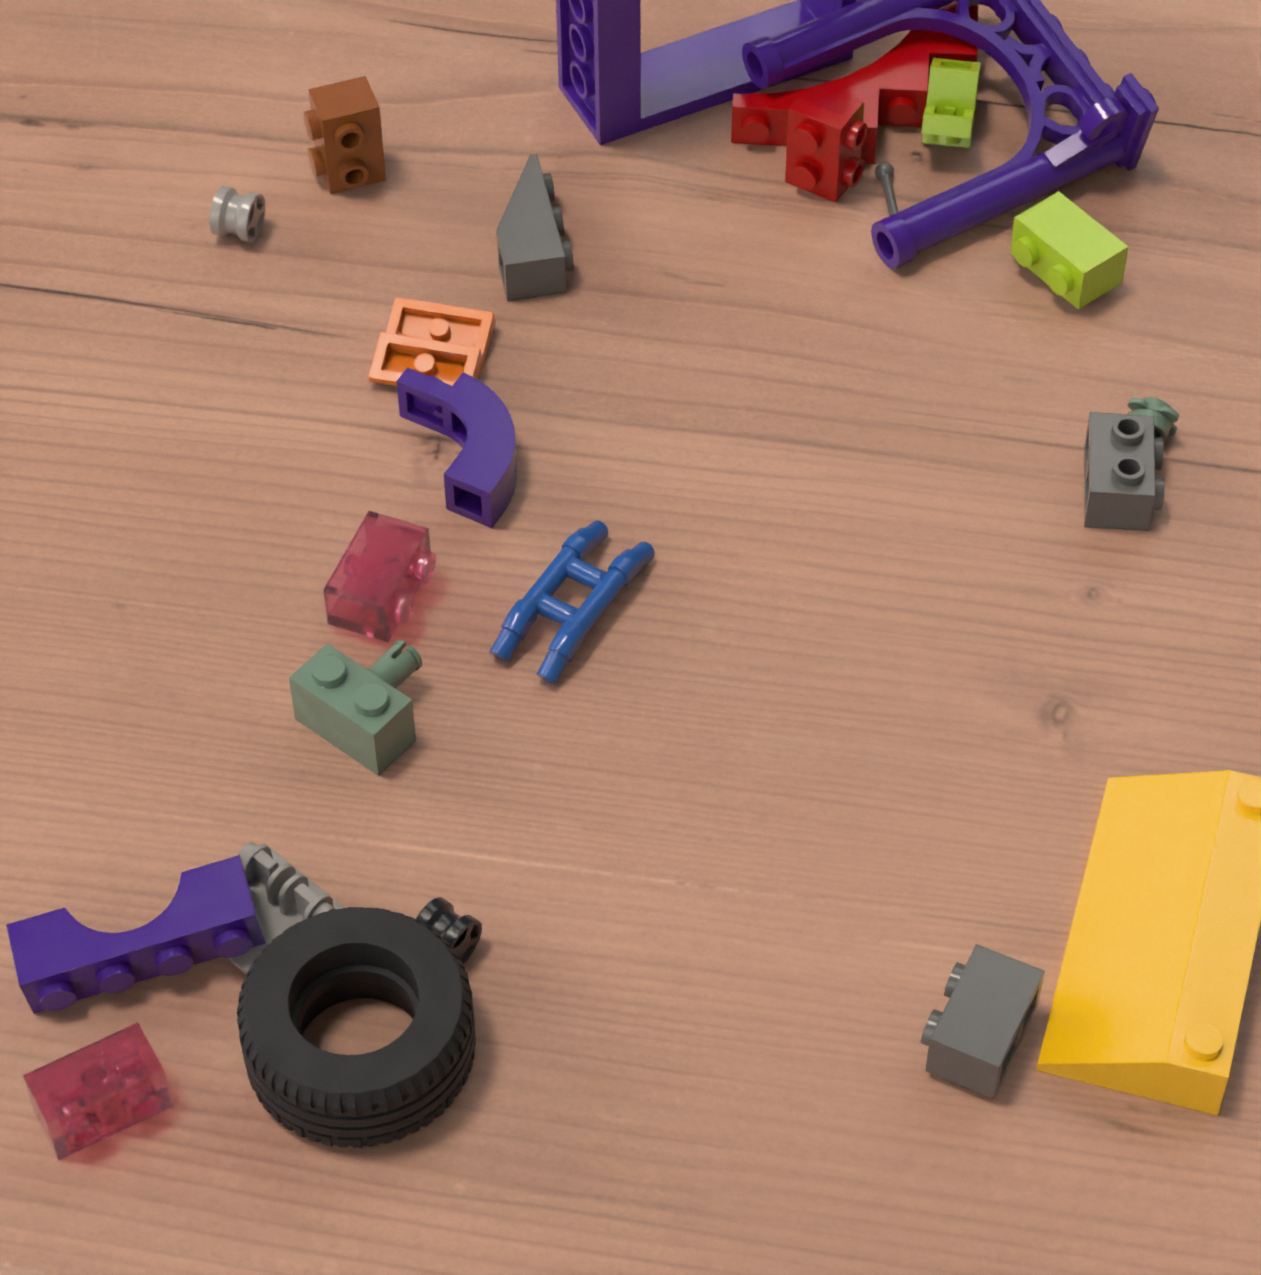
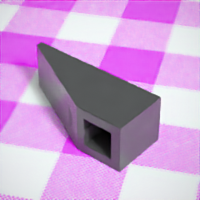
[496,154,574,301]

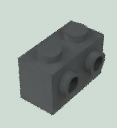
[1084,412,1164,531]
[921,944,1045,1098]

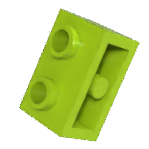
[1010,191,1129,310]

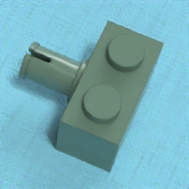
[289,639,423,776]

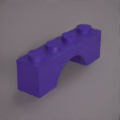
[6,855,266,1014]

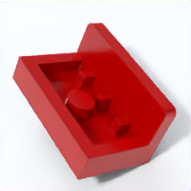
[785,97,867,203]

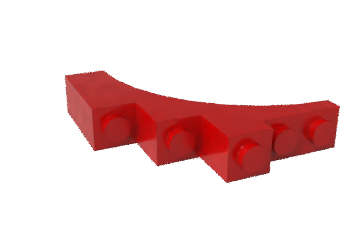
[731,1,978,164]

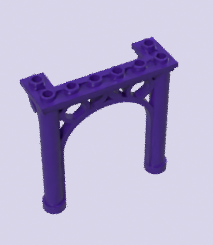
[742,0,1159,269]

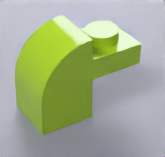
[921,58,981,148]

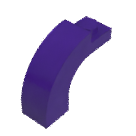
[396,368,517,528]

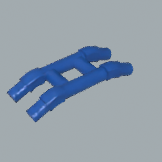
[489,520,655,685]

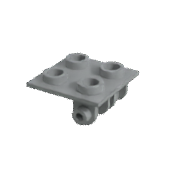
[227,842,345,975]

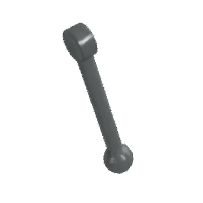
[875,162,898,216]

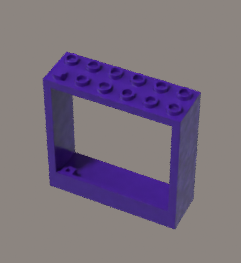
[556,0,858,145]

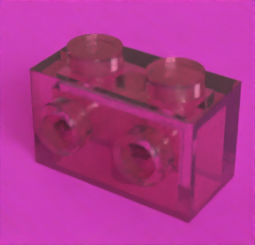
[323,511,436,642]
[23,1022,172,1160]

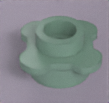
[1128,397,1179,442]

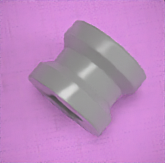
[209,186,266,243]

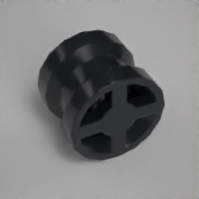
[416,897,482,964]

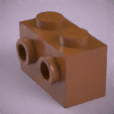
[304,76,386,194]

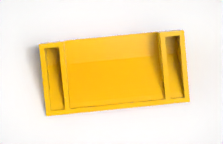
[1036,770,1261,1116]

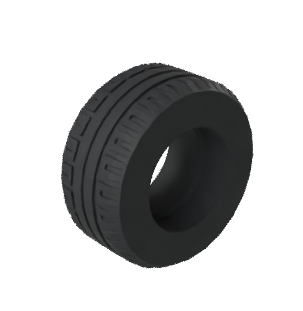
[237,907,476,1148]

